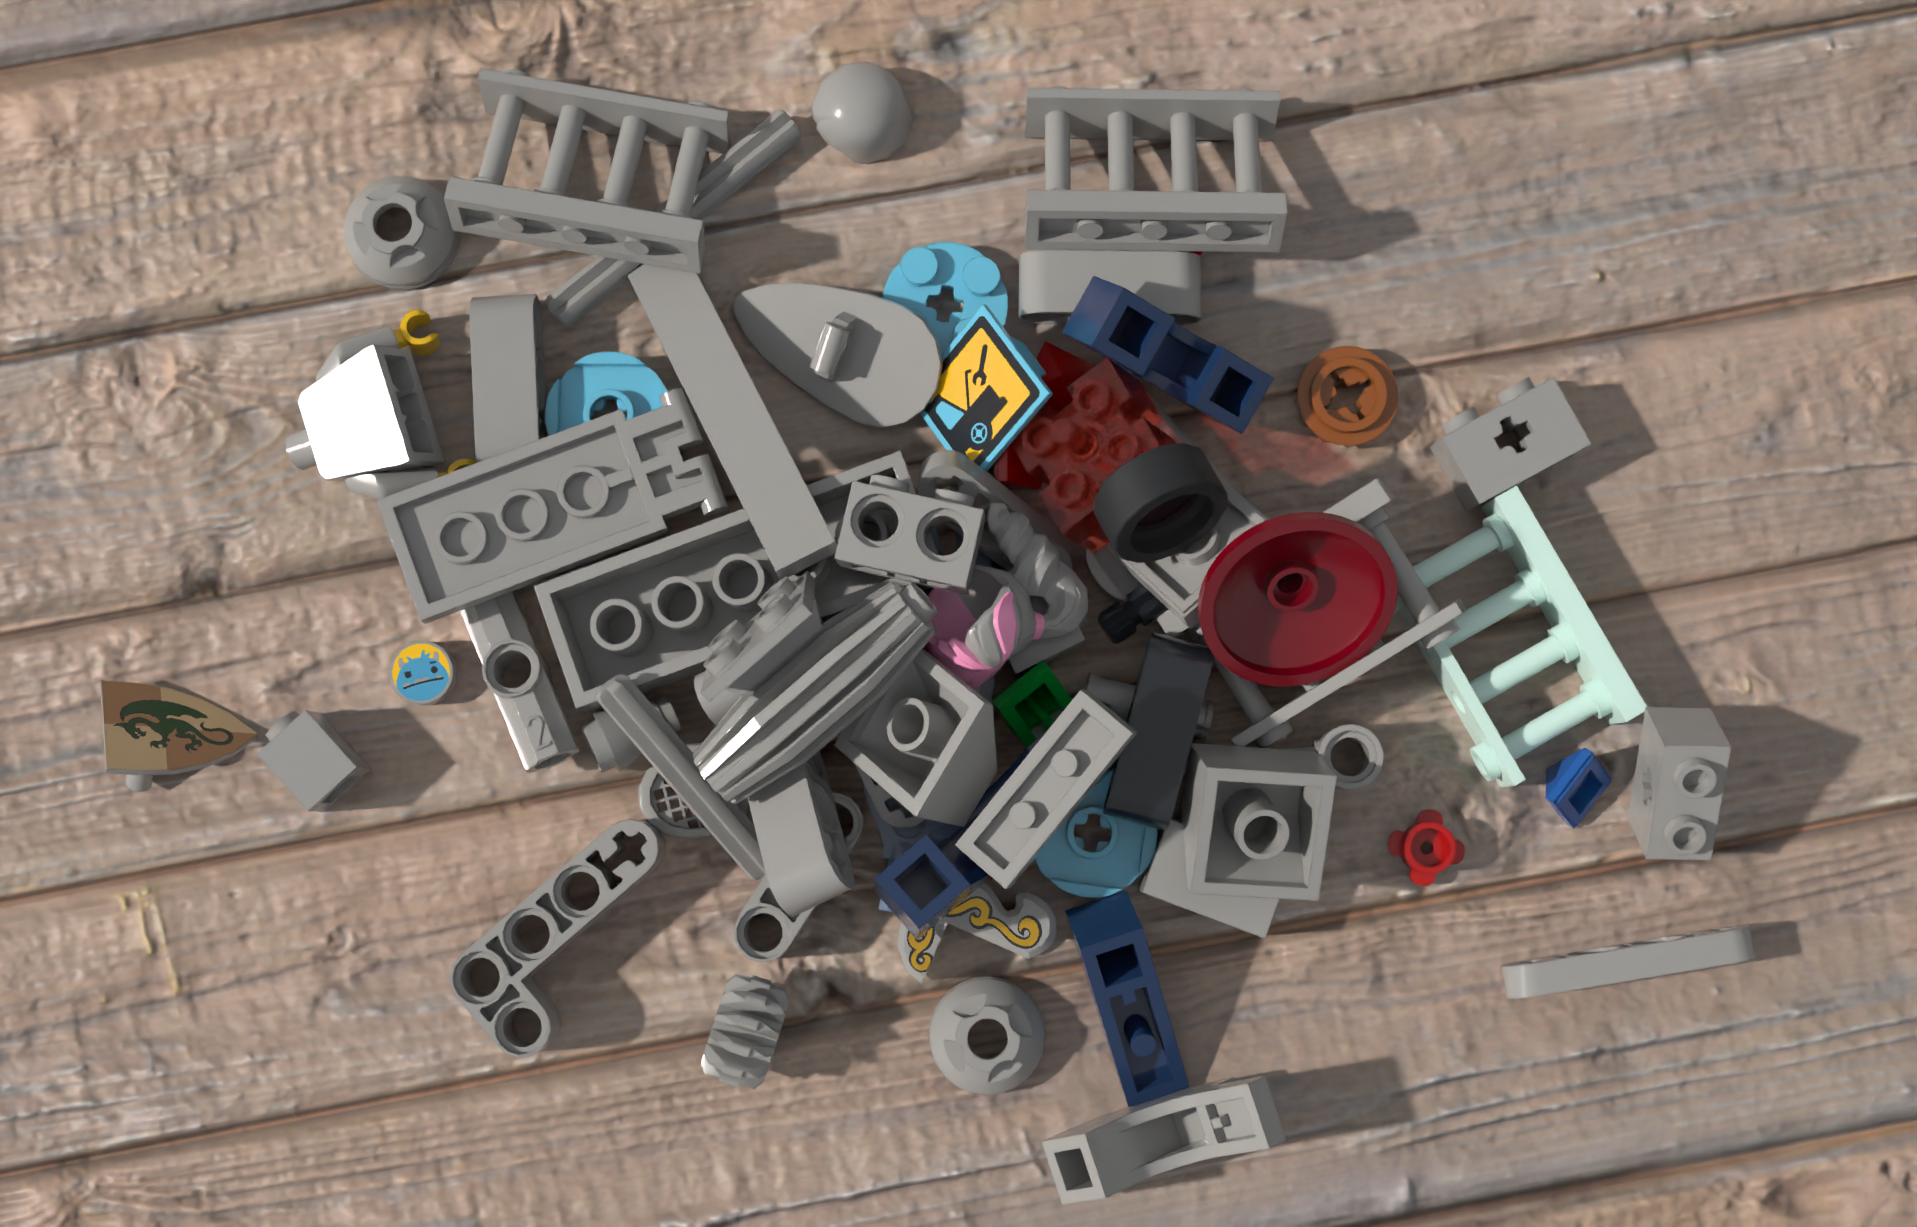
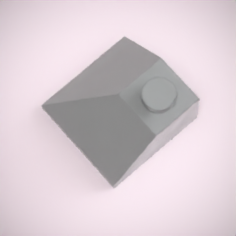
[834,649,998,827]

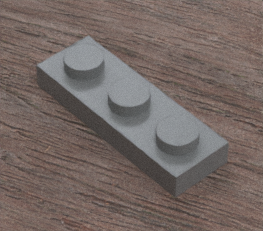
[955,689,1138,889]

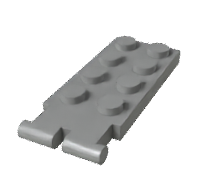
[376,388,729,624]

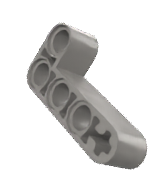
[694,671,855,917]
[450,819,666,1058]

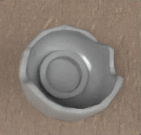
[812,62,913,164]

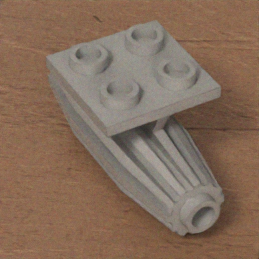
[692,571,938,804]

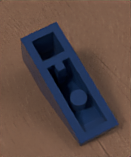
[1065,890,1190,1107]

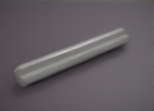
[596,673,766,880]

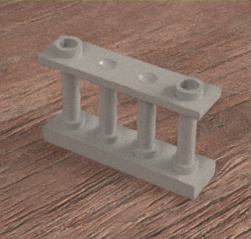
[444,68,731,274]
[1025,86,1287,252]
[1156,477,1466,748]

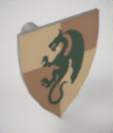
[100,680,258,792]

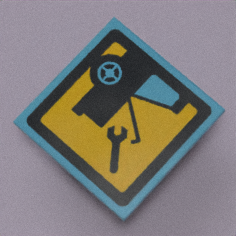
[920,304,1053,472]

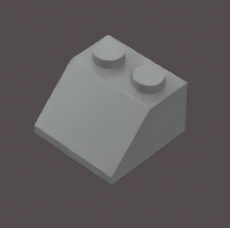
[1182,743,1337,901]

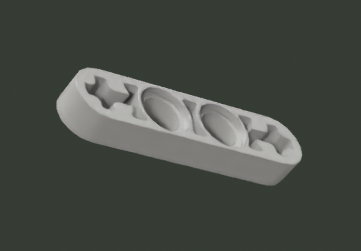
[1501,925,1756,999]

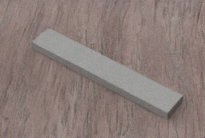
[627,264,837,580]

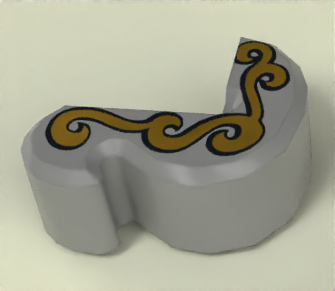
[898,882,1057,984]

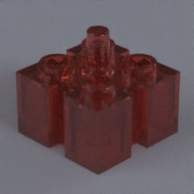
[1011,357,1177,553]

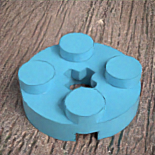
[883,242,1008,355]
[545,351,668,435]
[1035,772,1157,898]

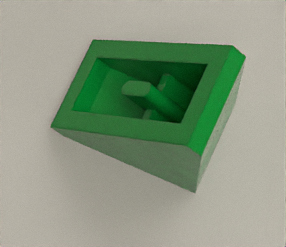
[991,660,1072,749]

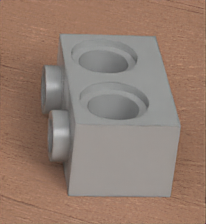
[834,475,986,595]

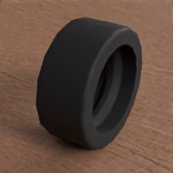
[1094,443,1228,563]

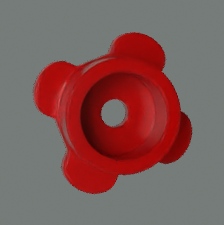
[1387,809,1465,886]

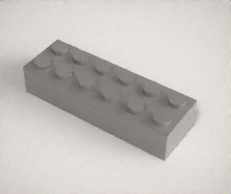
[533,451,940,713]

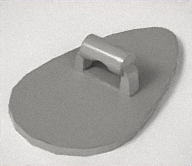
[733,282,943,428]

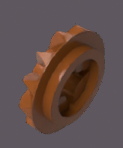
[1295,346,1398,448]

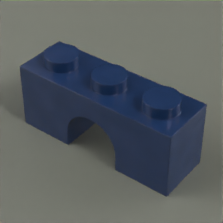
[1062,276,1274,434]

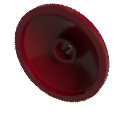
[1198,512,1398,686]

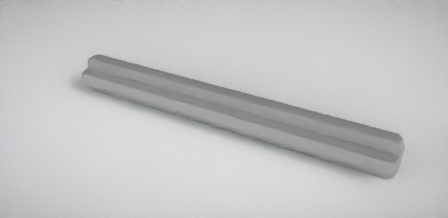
[544,110,801,327]

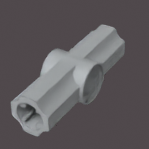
[460,591,580,773]

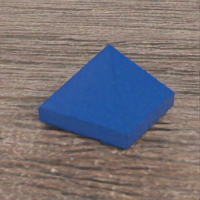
[1546,748,1612,829]

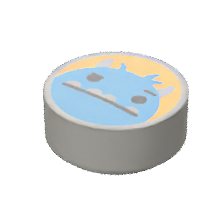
[389,641,457,705]

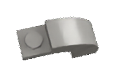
[1042,1076,1286,1205]

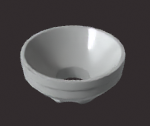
[344,176,460,291]
[929,976,1046,1095]

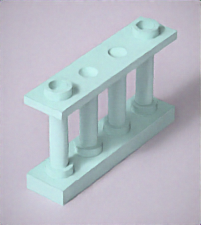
[1394,486,1647,787]

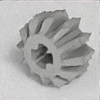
[701,974,789,1089]

